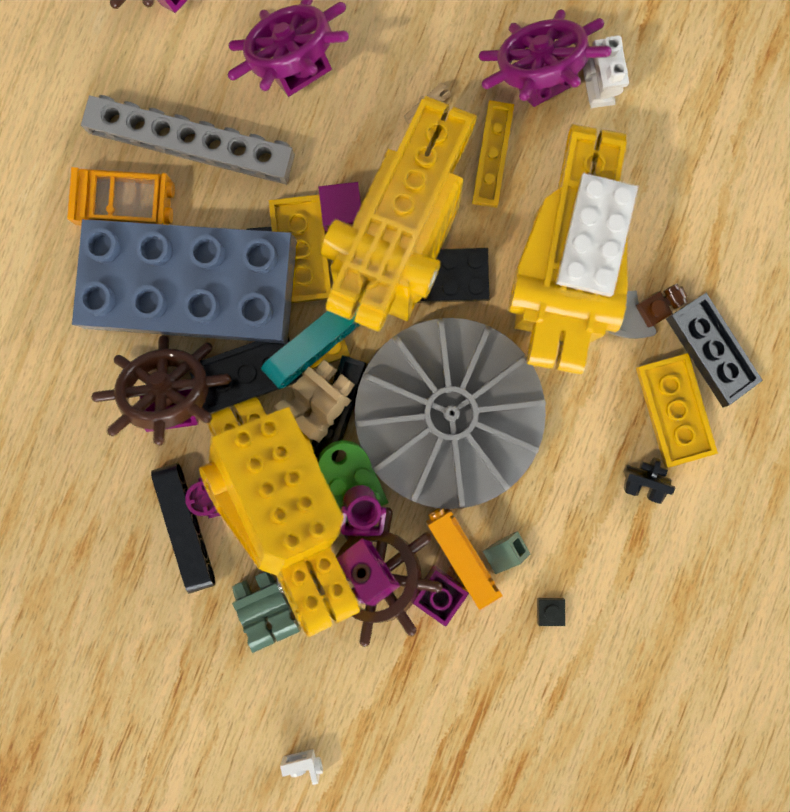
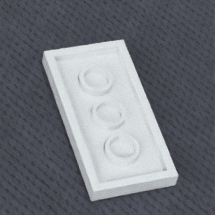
[556,173,638,297]

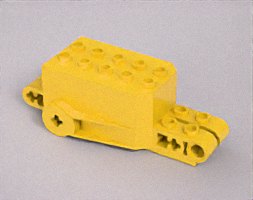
[508,124,628,374]
[199,397,359,637]

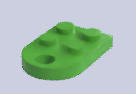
[317,440,388,522]

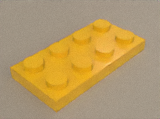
[268,195,331,304]
[636,353,718,468]

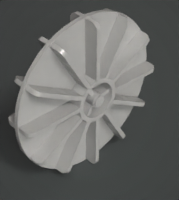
[355,318,546,509]

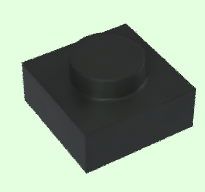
[537,598,565,626]

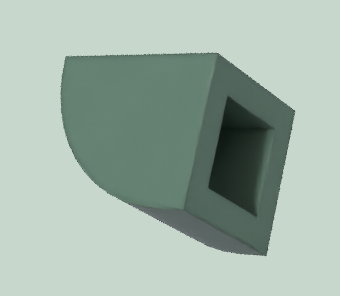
[483,531,530,574]

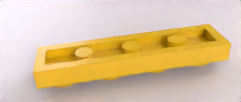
[472,100,515,208]

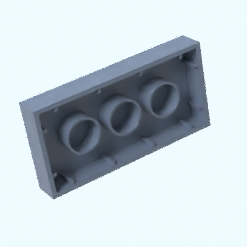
[72,219,297,344]

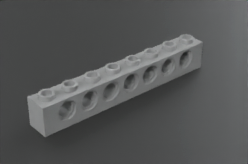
[81,95,295,185]

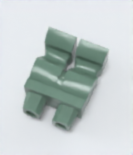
[232,571,302,653]

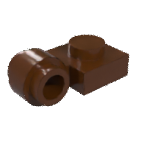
[635,283,688,328]

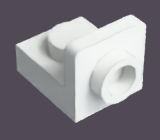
[280,749,323,785]

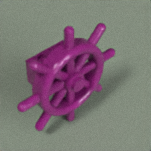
[228,0,349,97]
[479,9,612,107]

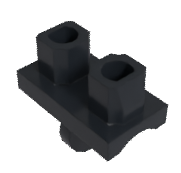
[624,457,675,504]

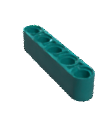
[261,304,361,389]

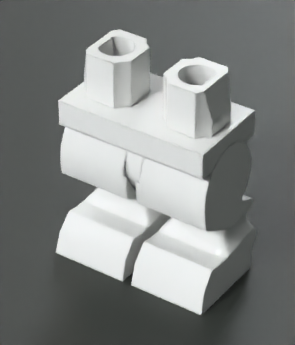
[583,36,629,108]

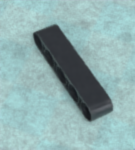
[151,462,216,594]

